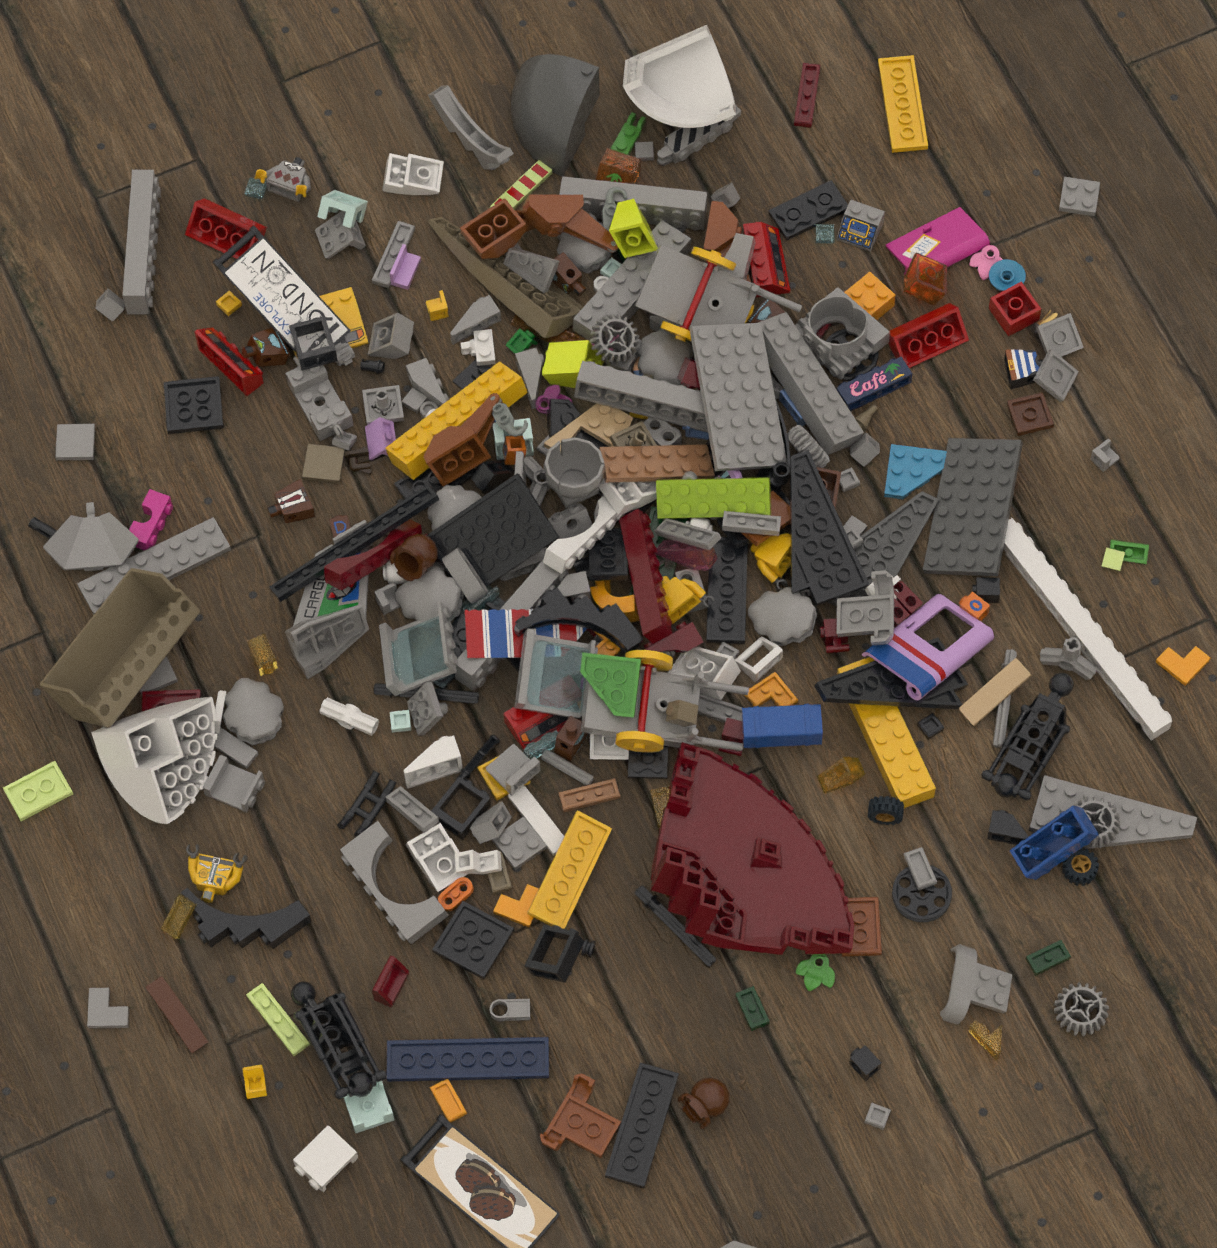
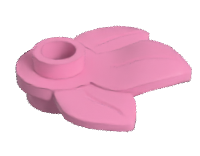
[969,245,1003,280]

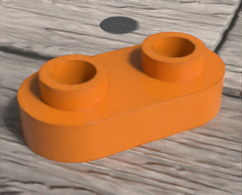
[438,877,474,911]

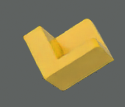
[426,290,449,321]

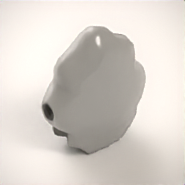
[557,213,612,274]
[637,329,694,386]
[427,485,482,531]
[395,568,464,629]
[748,587,817,646]
[223,678,284,746]

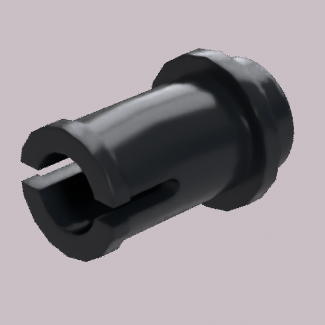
[360,359,385,374]

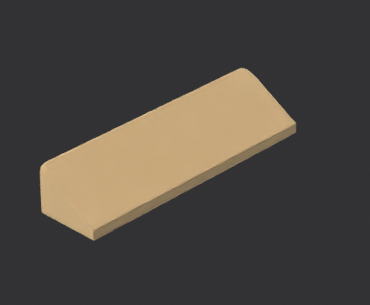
[959,658,1032,726]

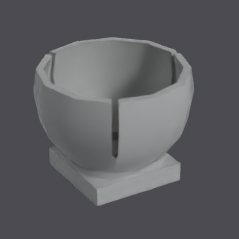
[543,437,605,508]

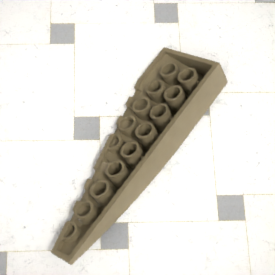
[428,217,583,338]

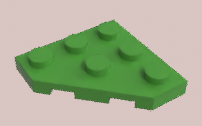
[580,652,642,718]

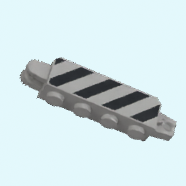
[657,105,741,166]

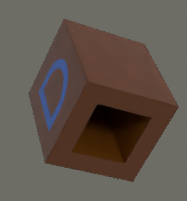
[329,515,351,538]

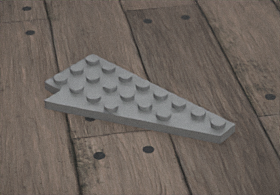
[1029,775,1197,849]

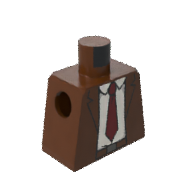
[267,479,315,523]

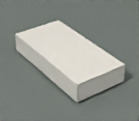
[214,690,226,733]

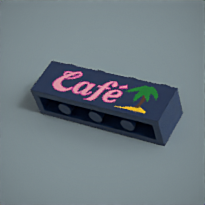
[836,357,913,412]

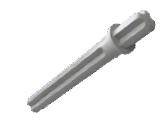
[993,649,1017,748]

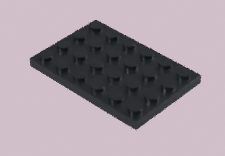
[427,473,560,600]

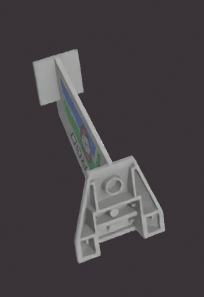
[285,520,374,679]

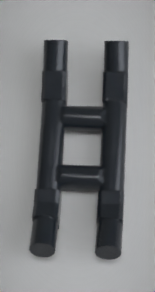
[337,770,397,837]

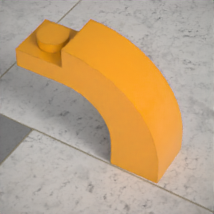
[590,580,640,622]

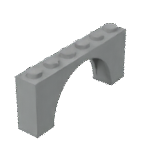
[340,821,449,944]

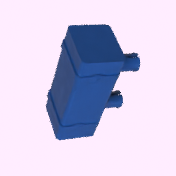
[742,704,823,748]
[1010,805,1099,880]

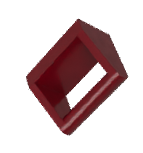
[372,955,410,1008]

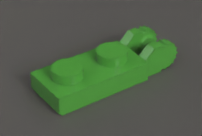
[610,112,646,160]

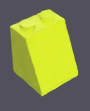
[609,199,658,258]
[542,340,604,388]

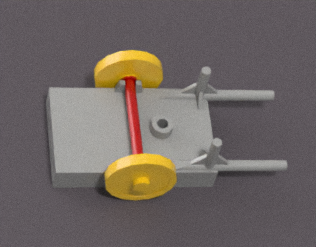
[635,245,802,342]
[581,650,749,752]

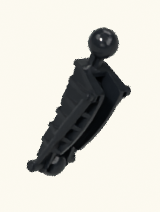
[981,673,1074,801]
[291,981,387,1100]

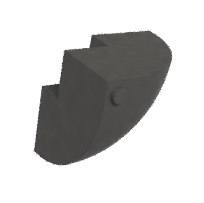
[511,54,600,177]

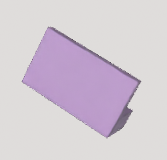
[390,244,421,290]
[365,417,396,460]

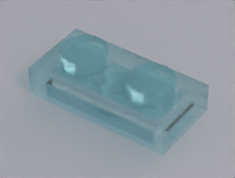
[523,730,558,760]

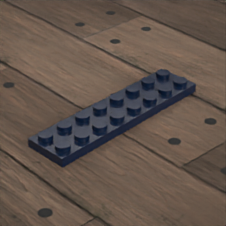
[387,1037,549,1082]

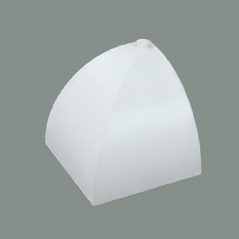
[623,25,736,128]

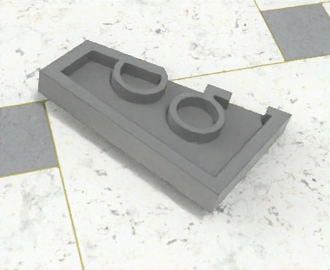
[503,247,560,293]

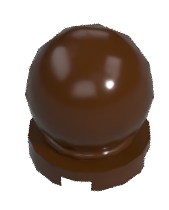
[390,534,438,581]
[677,1077,730,1129]

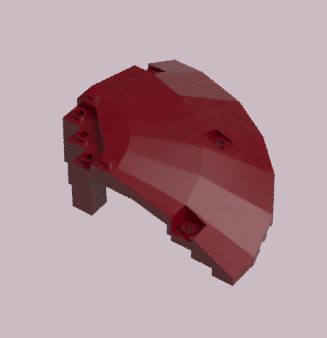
[650,742,854,955]

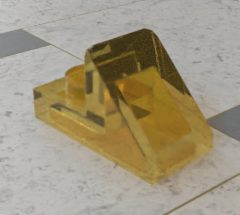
[969,1020,1002,1061]

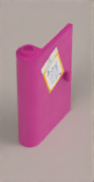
[886,207,990,284]

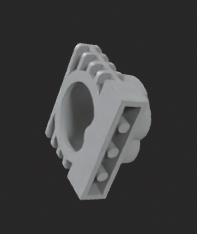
[795,287,890,380]

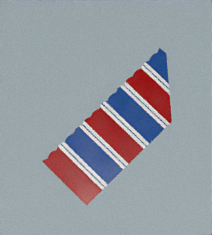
[465,608,598,658]

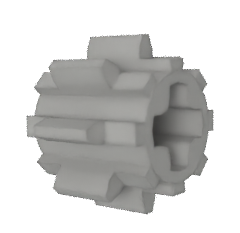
[335,342,355,366]

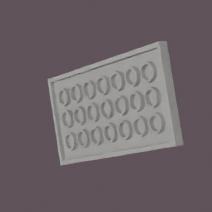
[689,323,787,471]

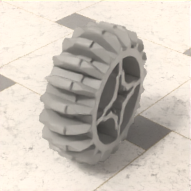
[589,314,639,364]
[787,425,830,468]
[1074,796,1121,849]
[1054,982,1109,1036]

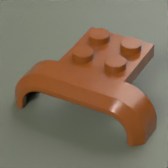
[540,1073,621,1158]

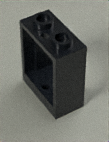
[289,316,338,371]
[431,777,491,840]
[525,925,584,983]

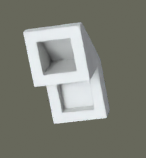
[455,850,502,874]

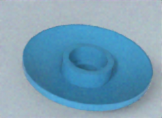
[989,259,1026,291]

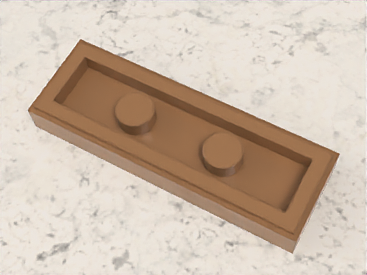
[558,778,620,812]

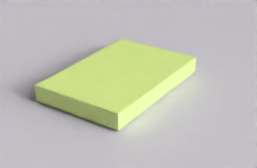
[3,761,73,821]

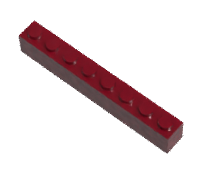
[619,509,672,644]

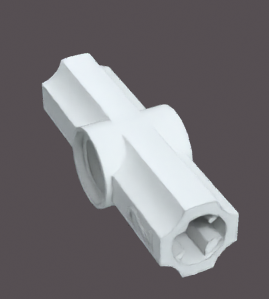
[320,697,379,736]

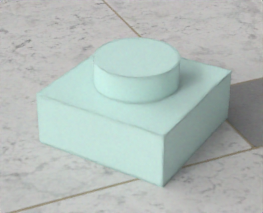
[600,257,622,278]
[390,710,411,733]

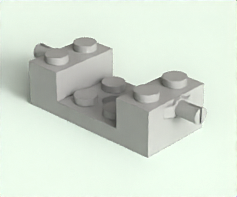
[286,356,353,441]

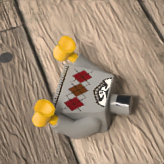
[254,157,311,202]

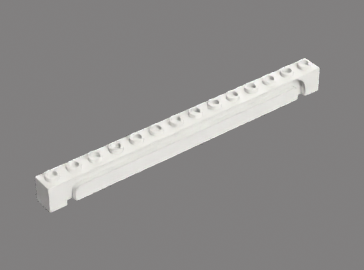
[1003,518,1172,740]

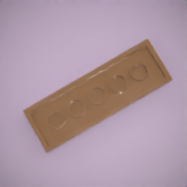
[599,444,715,483]

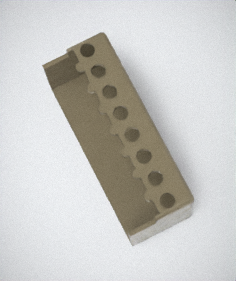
[40,568,200,728]

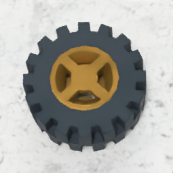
[868,796,904,825]
[1062,848,1099,886]

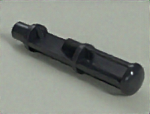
[456,735,500,780]

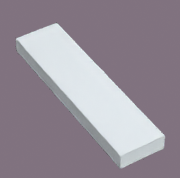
[508,785,564,856]

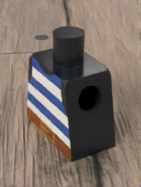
[1004,349,1044,389]

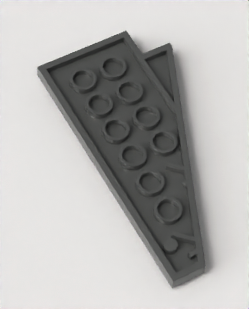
[828,491,939,607]

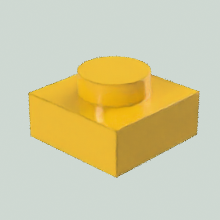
[216,290,242,317]

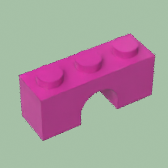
[129,489,173,551]

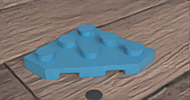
[884,444,947,499]

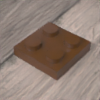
[1006,392,1054,436]

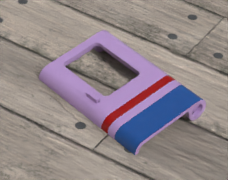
[862,594,994,700]

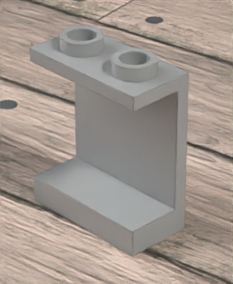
[203,755,265,813]

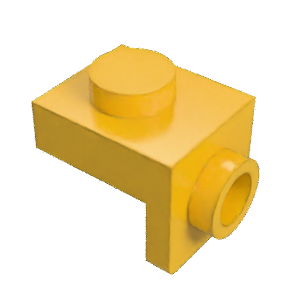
[242,1065,267,1099]

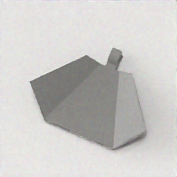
[43,502,139,571]

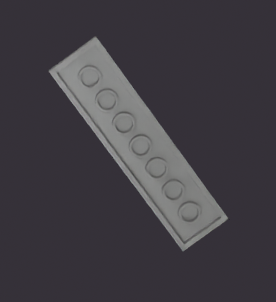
[77,517,231,615]

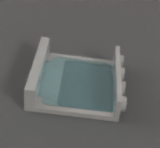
[379,601,458,696]
[514,629,598,719]

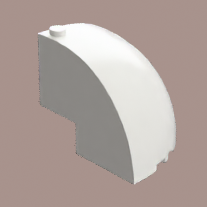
[91,697,217,824]

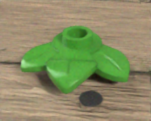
[796,954,835,991]

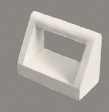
[735,636,783,682]

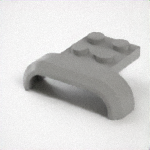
[836,570,894,645]
[940,944,1012,1025]

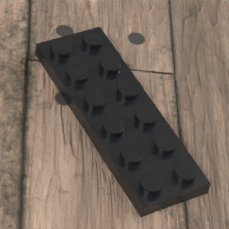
[706,537,748,644]
[605,1062,679,1189]

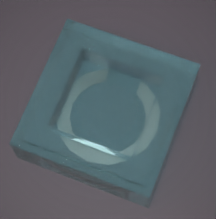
[245,177,267,199]
[816,224,834,244]

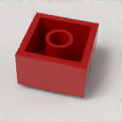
[989,282,1042,336]

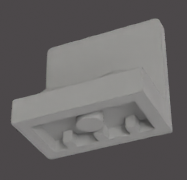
[315,211,366,259]
[486,744,540,796]

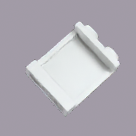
[293,1126,358,1192]

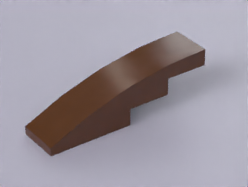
[145,976,208,1054]

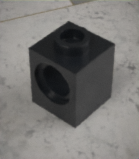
[849,1045,882,1082]

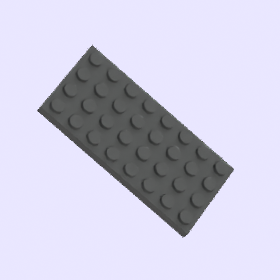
[923,438,1023,576]

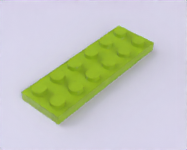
[656,477,771,518]

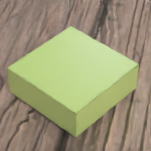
[1102,547,1125,571]

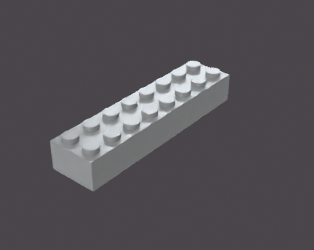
[122,170,161,314]
[559,176,707,230]
[573,220,691,344]
[758,312,864,455]
[574,361,708,432]
[455,560,569,692]

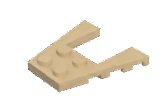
[544,403,633,481]

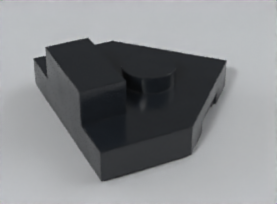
[547,399,582,437]

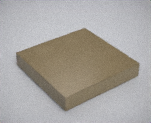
[302,444,345,484]

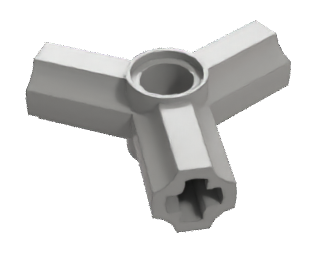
[524,456,550,507]
[1040,637,1097,680]

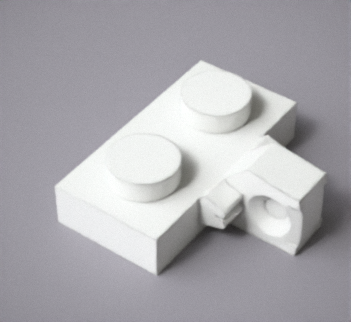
[461,329,496,366]

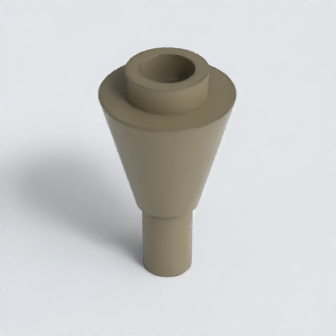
[855,404,877,433]

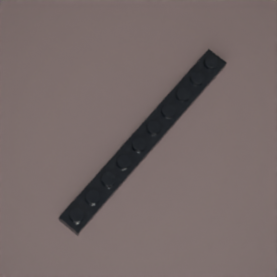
[269,485,439,602]

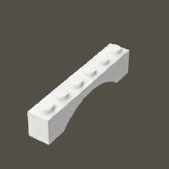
[543,495,626,574]

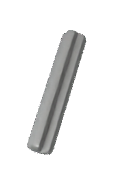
[541,749,593,785]

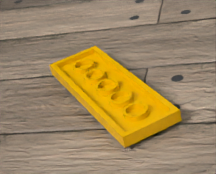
[878,55,928,153]
[527,810,612,929]

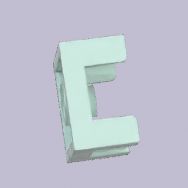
[317,190,368,228]
[493,418,534,460]
[344,1081,394,1133]

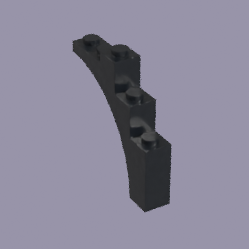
[514,588,643,654]
[181,888,312,949]

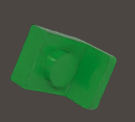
[506,328,538,354]

